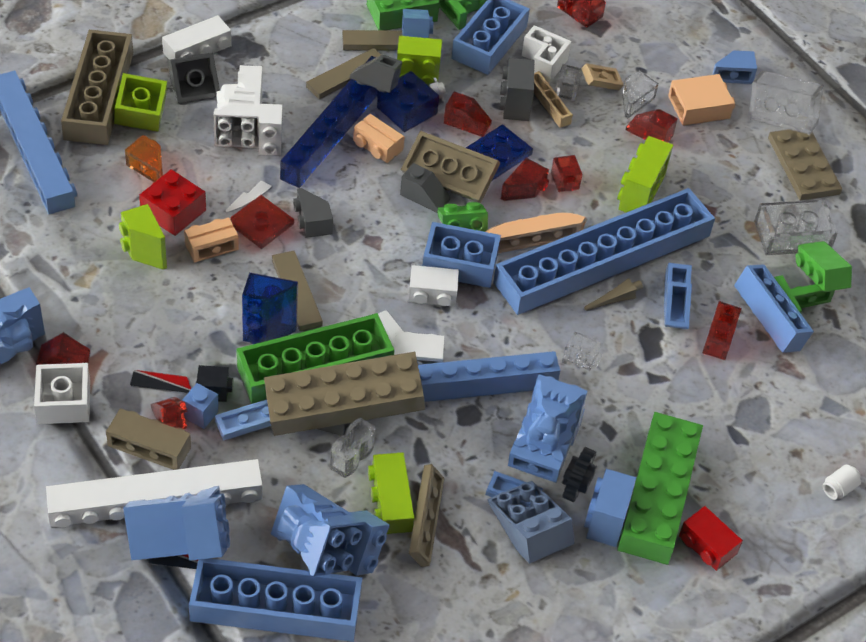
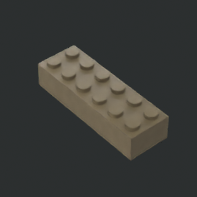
[61,29,133,145]
[264,351,425,436]

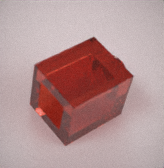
[551,155,583,192]

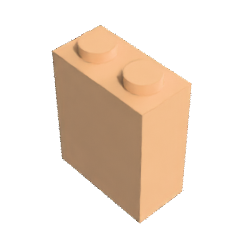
[668,74,735,125]

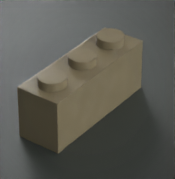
[106,408,191,470]

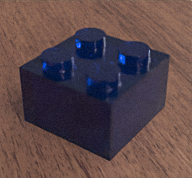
[377,71,439,132]

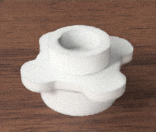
[429,77,447,102]

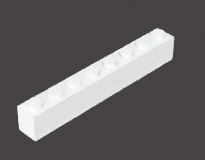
[46,459,262,528]

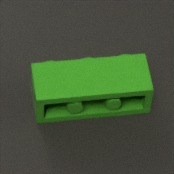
[795,241,852,292]

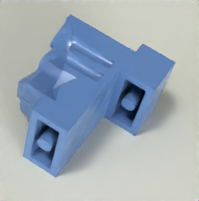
[0,287,45,364]
[508,374,587,483]
[271,484,390,576]
[123,486,230,561]

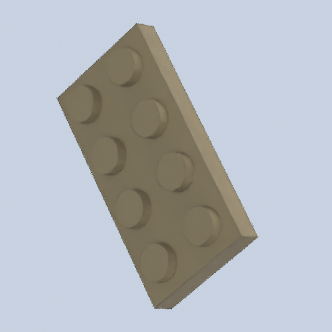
[768,127,842,200]
[401,131,500,203]

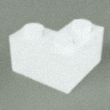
[522,25,571,84]

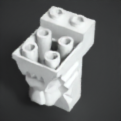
[213,65,282,155]

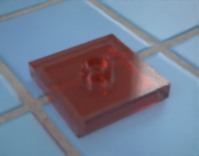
[230,195,294,249]

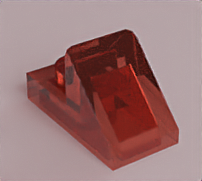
[150,397,188,429]

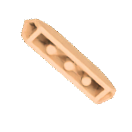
[485,213,587,253]

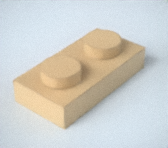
[581,63,624,90]

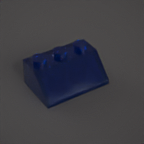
[242,272,298,344]

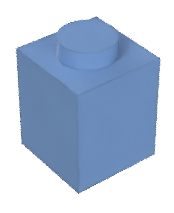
[182,383,219,429]

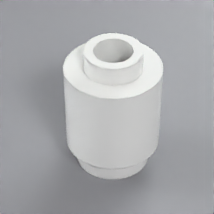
[823,465,861,500]

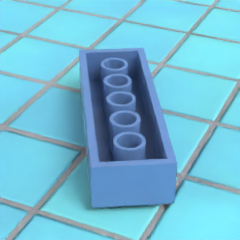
[189,558,362,642]

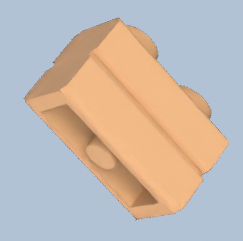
[353,114,405,163]
[184,217,239,263]

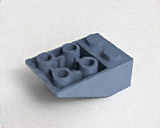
[487,481,575,564]

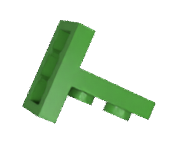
[439,0,487,30]
[774,275,835,313]

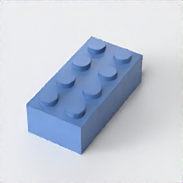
[451,0,530,75]

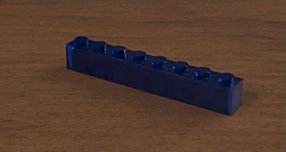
[280,56,380,188]

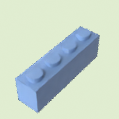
[734,265,814,353]

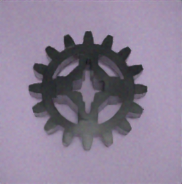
[562,447,597,503]

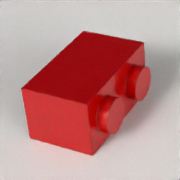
[679,506,743,571]

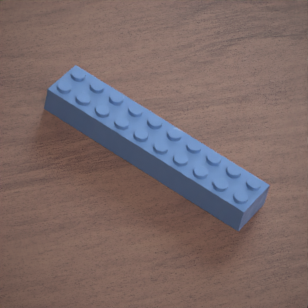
[493,188,715,315]

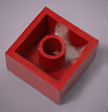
[139,169,206,236]

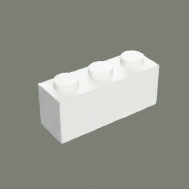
[162,15,232,60]

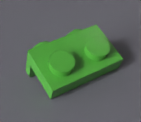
[438,202,488,232]

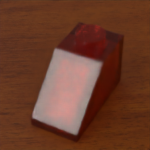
[444,91,492,138]
[625,109,678,143]
[501,158,549,201]

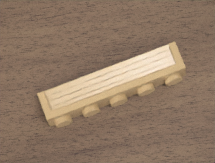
[534,71,573,128]

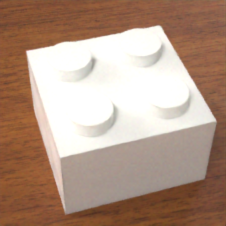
[34,363,90,424]

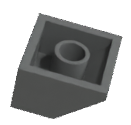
[167,53,220,103]

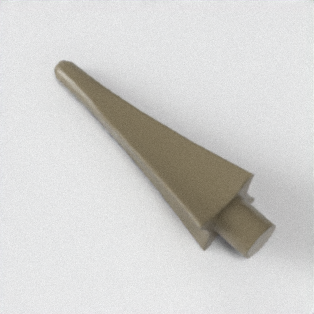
[584,278,643,311]

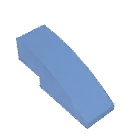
[664,263,692,329]

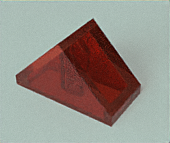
[36,332,91,365]

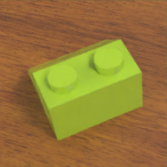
[119,204,167,269]

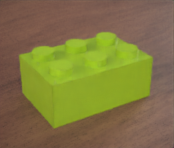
[617,136,673,213]

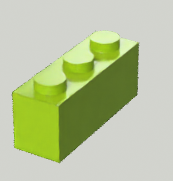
[368,452,414,534]

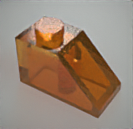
[125,135,163,182]

